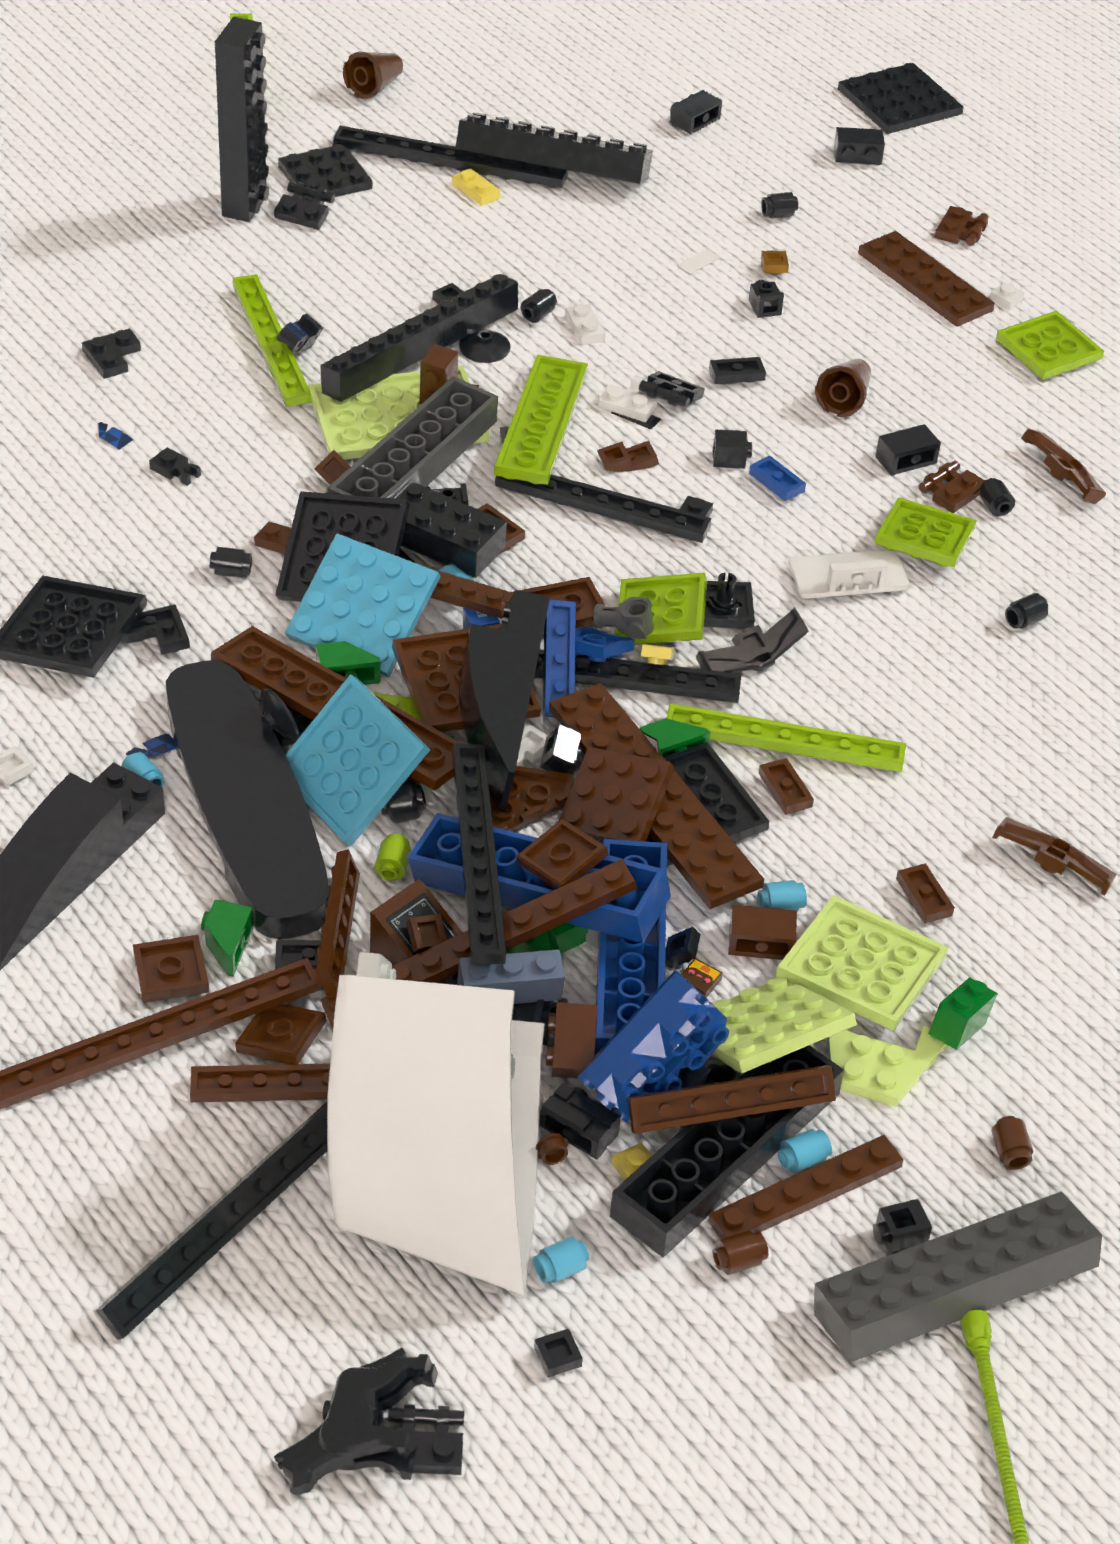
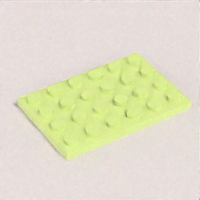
[309,366,489,460]

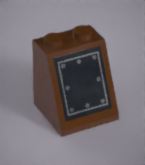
[370,879,463,984]

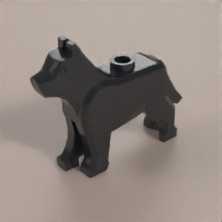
[274,1347,438,1495]

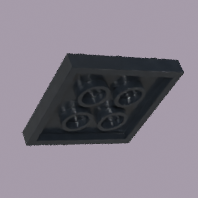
[278,144,373,202]

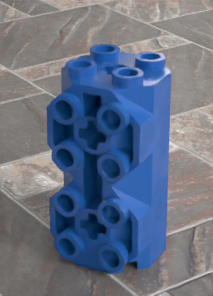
[577,969,729,1123]

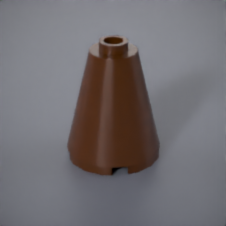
[343,52,403,99]
[815,359,871,417]

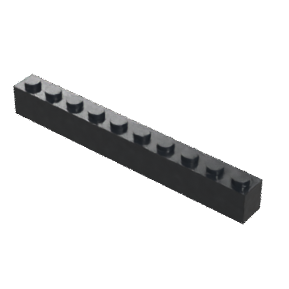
[320,274,518,402]

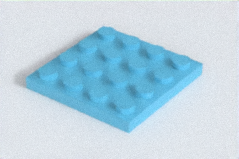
[285,534,441,677]
[285,674,430,846]

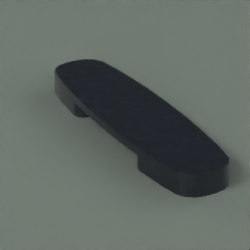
[166,660,330,940]

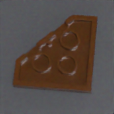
[489,766,574,831]

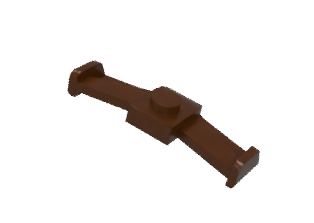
[1021,429,1106,504]
[992,817,1116,896]

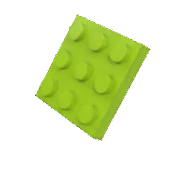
[996,310,1104,380]
[874,497,977,568]
[615,572,707,645]

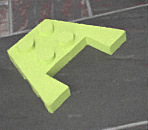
[827,1025,948,1107]

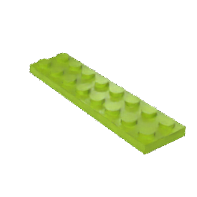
[494,354,588,485]

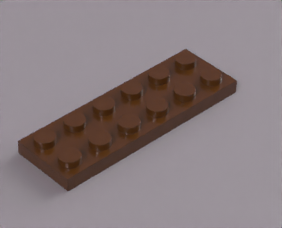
[858,231,995,327]

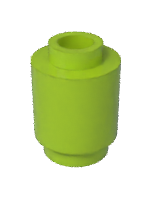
[374,833,411,881]

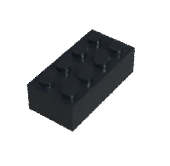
[393,481,507,578]

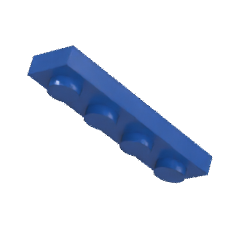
[543,600,576,718]

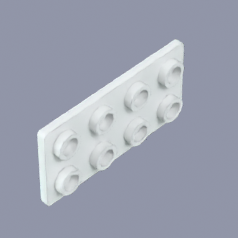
[788,550,910,599]

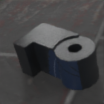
[277,313,324,353]

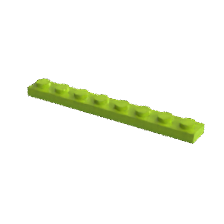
[232,274,312,407]
[666,703,906,772]

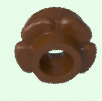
[535,1133,568,1165]

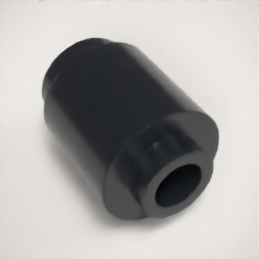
[761,192,798,218]
[521,289,557,323]
[980,478,1015,517]
[209,546,252,578]
[1005,593,1049,629]

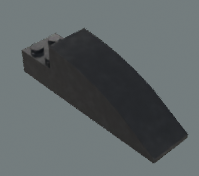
[460,589,550,813]
[0,762,165,970]

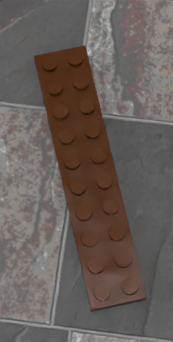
[211,626,462,791]
[549,683,765,909]

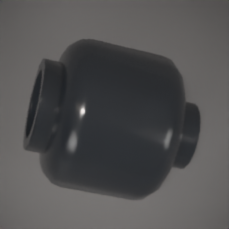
[381,780,427,823]

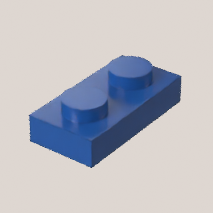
[749,455,806,502]

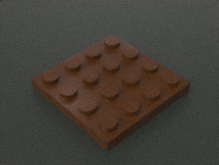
[392,624,542,732]

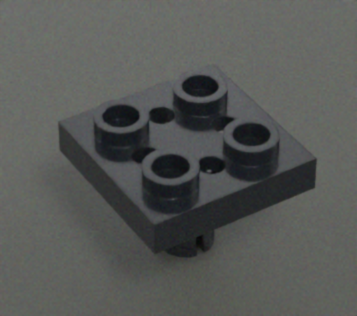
[704,573,755,629]

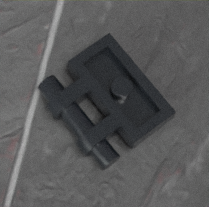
[273,182,335,230]
[639,371,705,408]
[385,1404,464,1475]

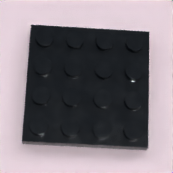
[838,63,964,134]
[275,491,410,602]
[0,575,147,678]
[646,742,770,866]

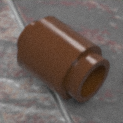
[991,1116,1033,1170]
[712,1230,769,1275]

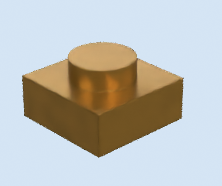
[761,251,789,274]

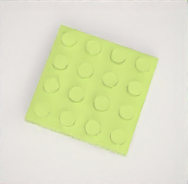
[776,895,949,1031]
[711,976,857,1074]

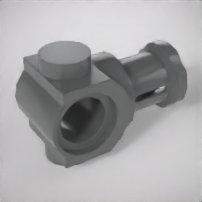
[593,597,654,639]

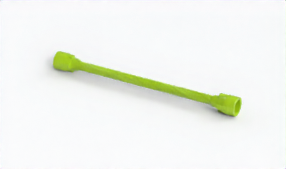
[960,1310,1029,1544]

